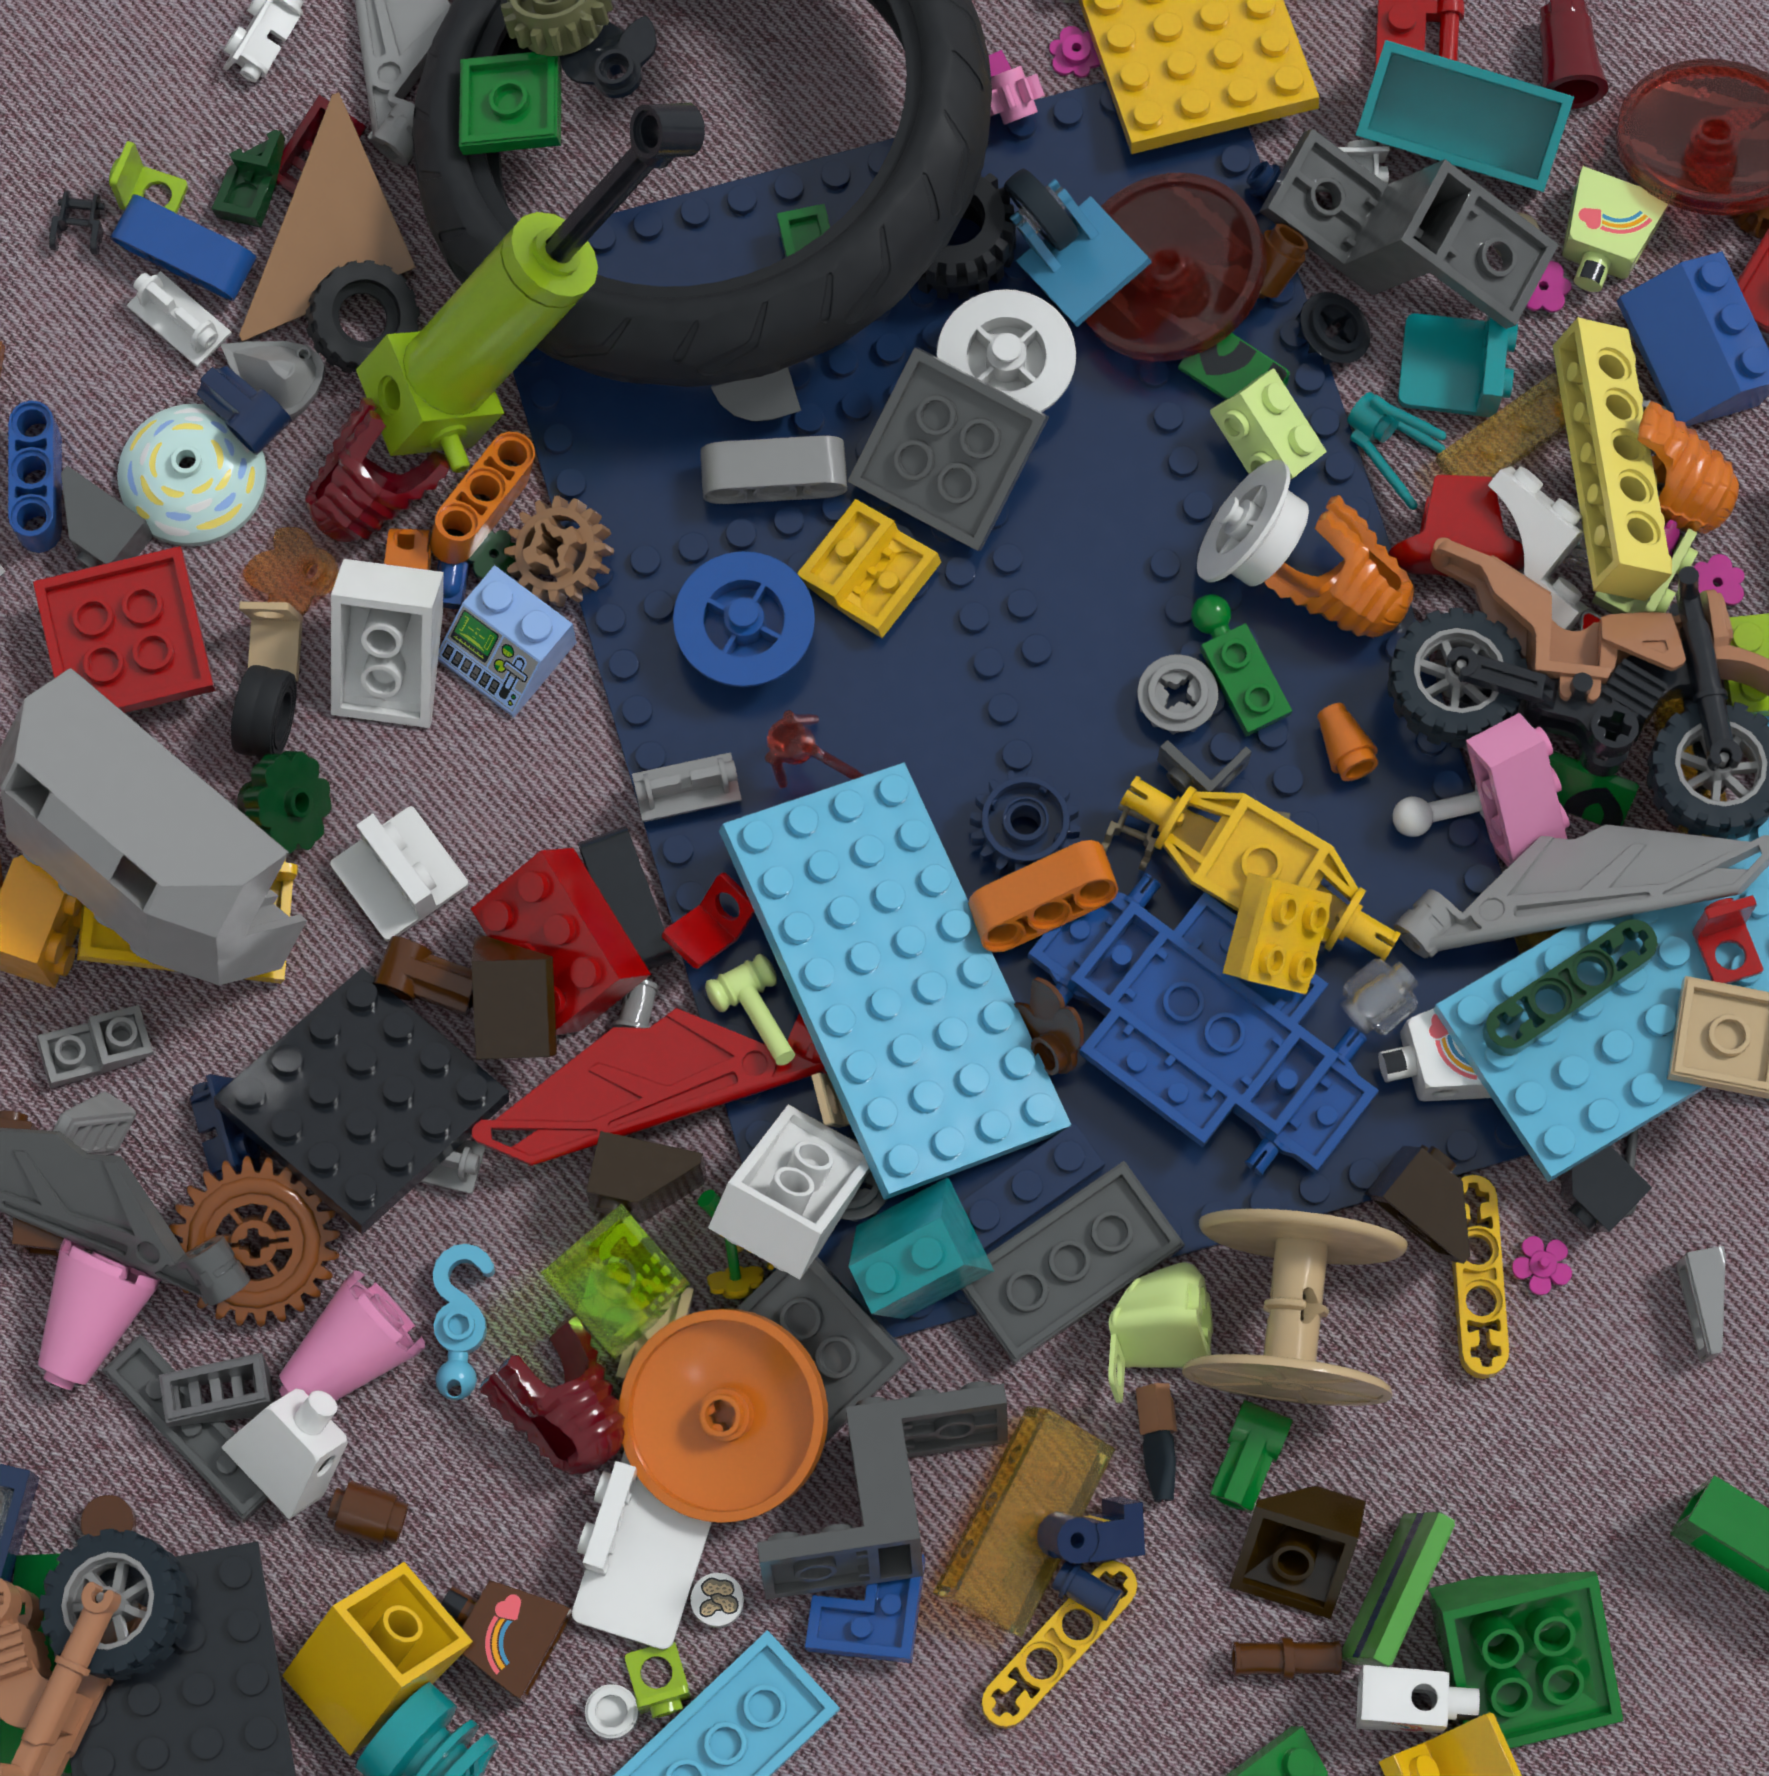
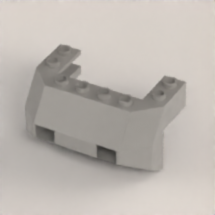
[0,668,307,985]

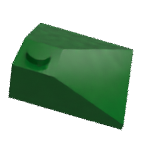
[1428,1571,1624,1748]

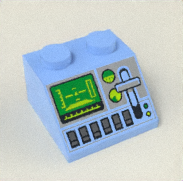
[438,565,577,718]

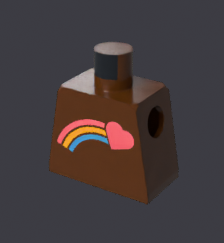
[441,1580,572,1703]

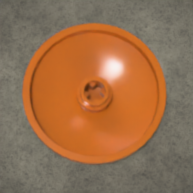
[619,1309,828,1523]

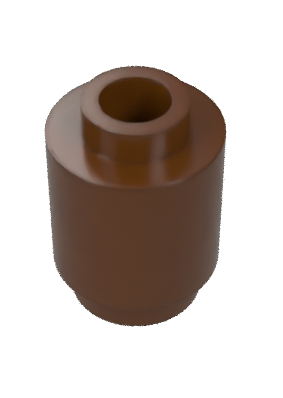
[1246,224,1308,299]
[327,1480,409,1546]

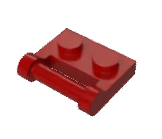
[1373,0,1465,78]

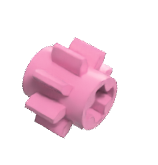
[990,66,1045,125]

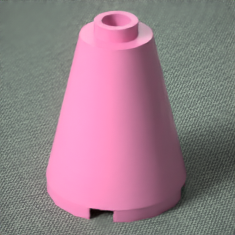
[38,1238,161,1390]
[279,1270,425,1401]

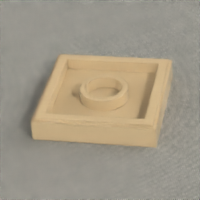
[1667,976,1769,1099]

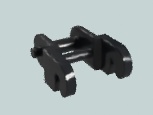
[49,190,105,255]

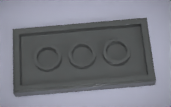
[961,1161,1185,1365]

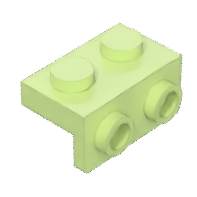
[1210,368,1327,479]

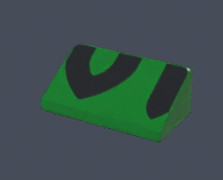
[1178,319,1290,400]
[1549,751,1639,826]

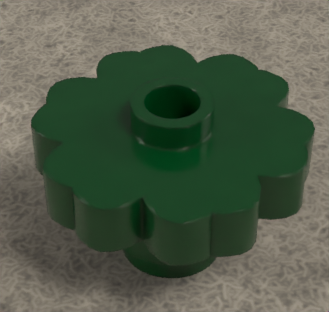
[237,751,332,854]

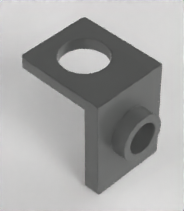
[1157,740,1252,794]

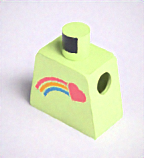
[1562,166,1671,292]

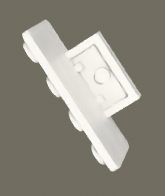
[572,1451,712,1650]

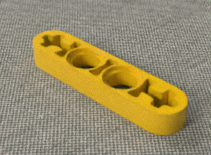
[1452,1175,1509,1379]
[981,1561,1137,1729]

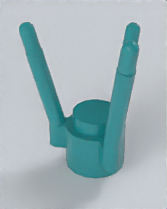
[1347,392,1446,510]

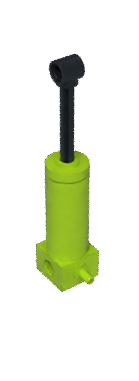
[356,103,705,473]

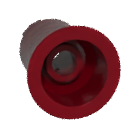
[1539,0,1609,109]

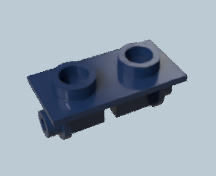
[189,1074,261,1180]

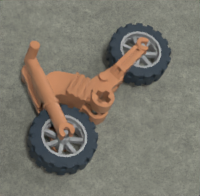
[0,1529,191,1776]

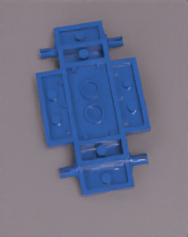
[1028,873,1379,1176]

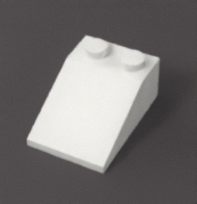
[331,559,444,728]
[708,1104,870,1280]

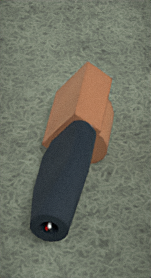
[1136,1383,1177,1502]

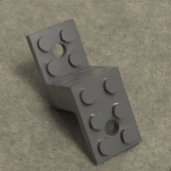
[1259,128,1559,329]
[757,1381,1008,1600]

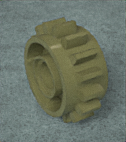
[501,0,613,56]

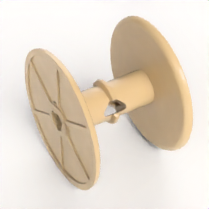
[1182,1209,1408,1406]

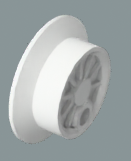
[937,289,1076,412]
[1197,460,1309,586]

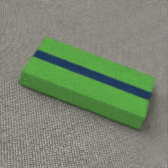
[1342,1512,1455,1667]

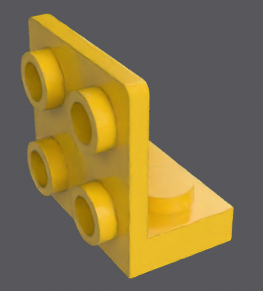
[1379,1712,1522,1776]

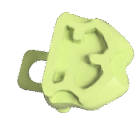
[1108,1262,1213,1403]

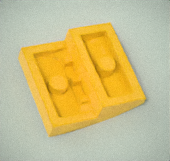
[797,499,941,638]

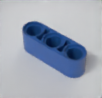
[110,194,257,301]
[8,400,62,553]

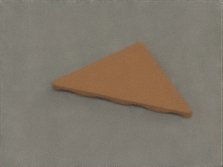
[239,92,416,342]

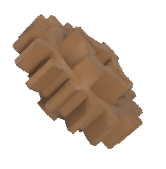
[504,496,614,607]

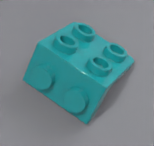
[1398,313,1518,418]

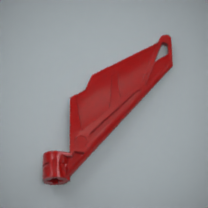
[472,1008,828,1166]

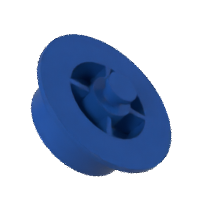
[673,551,815,687]

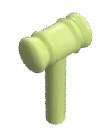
[705,954,795,1065]

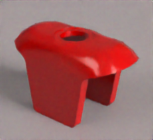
[1388,475,1524,577]

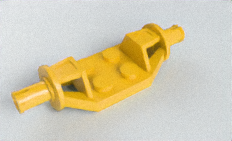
[1120,776,1401,961]

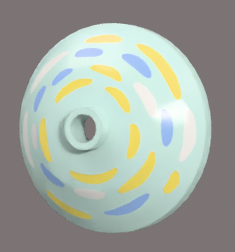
[117,404,267,546]

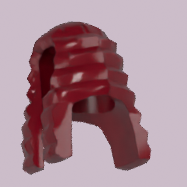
[305,398,450,543]
[479,1315,625,1475]

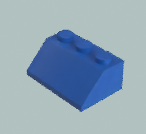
[1617,251,1769,427]

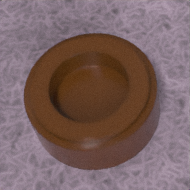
[81,1495,136,1537]

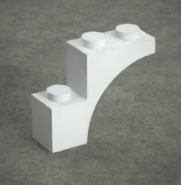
[1488,466,1589,631]

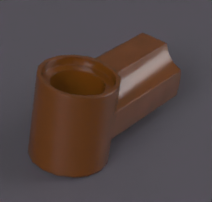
[372,936,473,1016]

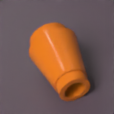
[1317,703,1378,781]

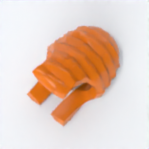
[1637,401,1739,534]
[1264,495,1414,637]

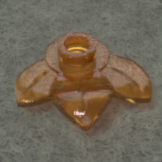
[243,527,339,616]

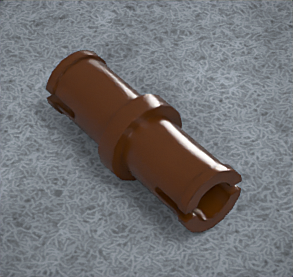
[1231,1637,1342,1680]

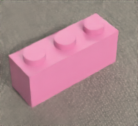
[1466,713,1570,867]

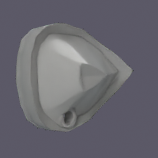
[220,341,326,420]

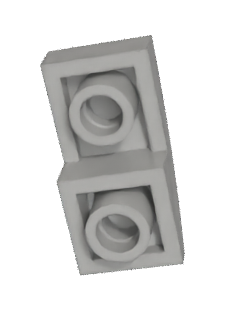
[36,1005,153,1089]

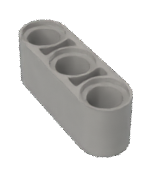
[700,436,847,504]

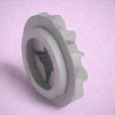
[1137,655,1218,735]

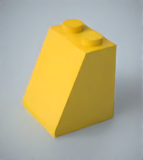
[282,1562,473,1756]

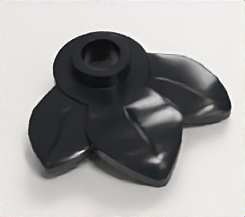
[559,16,657,99]

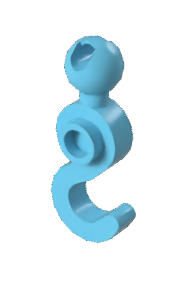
[433,1244,495,1400]

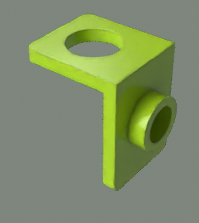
[109,141,188,213]
[625,1642,692,1719]

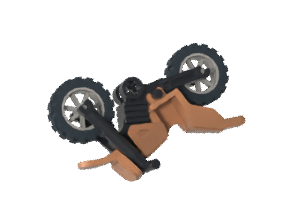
[1387,537,1769,839]

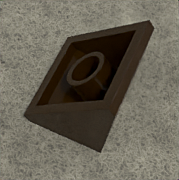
[471,935,557,1059]

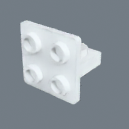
[330,806,469,942]

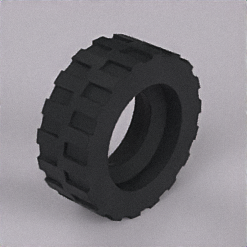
[305,260,420,374]

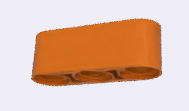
[430,431,535,564]
[968,840,1119,952]

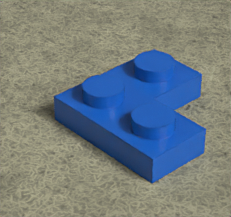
[805,1554,926,1663]

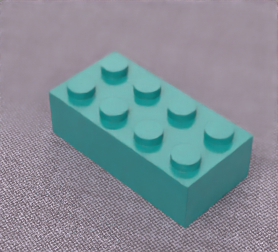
[1356,40,1574,192]

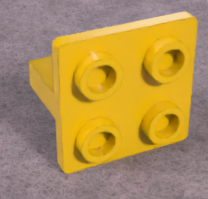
[1222,873,1332,994]

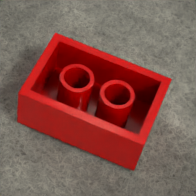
[471,848,651,1035]

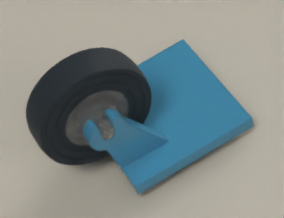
[1004,168,1152,327]

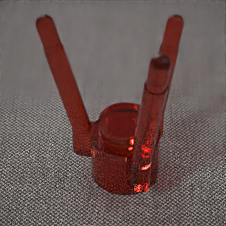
[765,710,865,789]

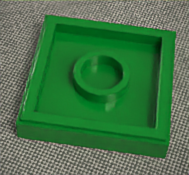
[459,52,562,155]

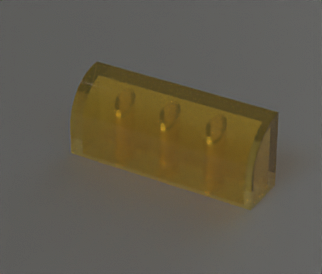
[932,1406,1116,1638]

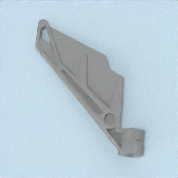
[355,0,451,166]
[1393,825,1769,958]

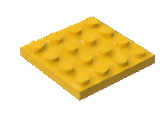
[1079,0,1319,154]

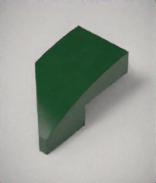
[211,130,285,228]

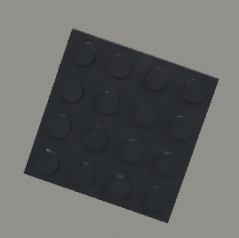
[214,967,509,1234]

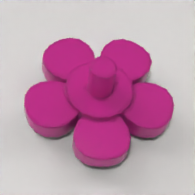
[1512,1236,1572,1296]

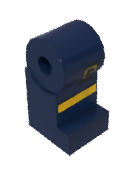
[1037,1496,1145,1564]

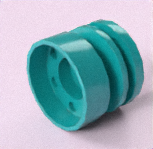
[355,1682,499,1776]

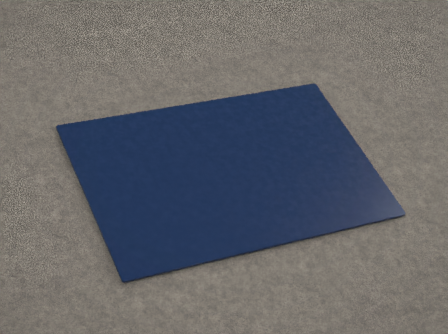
[513,81,1530,1339]

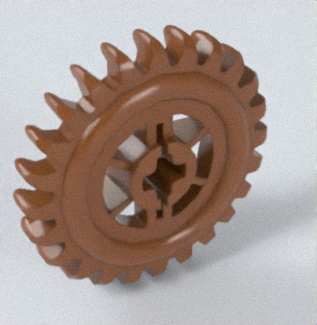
[169,1155,340,1327]

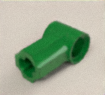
[1209,1399,1293,1514]

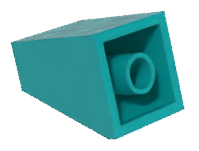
[848,1178,994,1319]

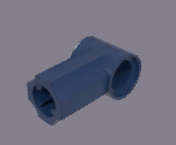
[197,365,292,455]

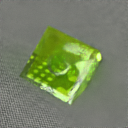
[541,1204,690,1359]

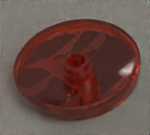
[1616,59,1769,216]
[1085,173,1267,361]

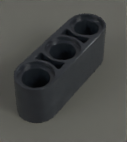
[578,826,675,970]

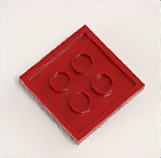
[33,546,216,713]

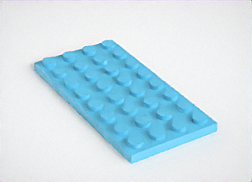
[719,762,1071,1200]
[1434,818,1769,1182]

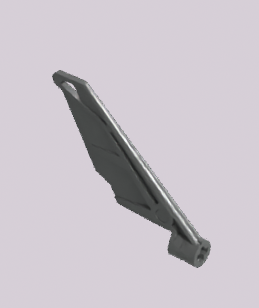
[0,1128,250,1306]

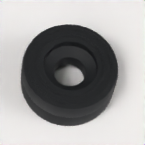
[231,665,297,759]

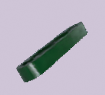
[1483,919,1658,1056]

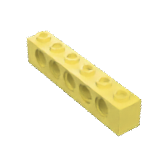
[1553,317,1672,601]

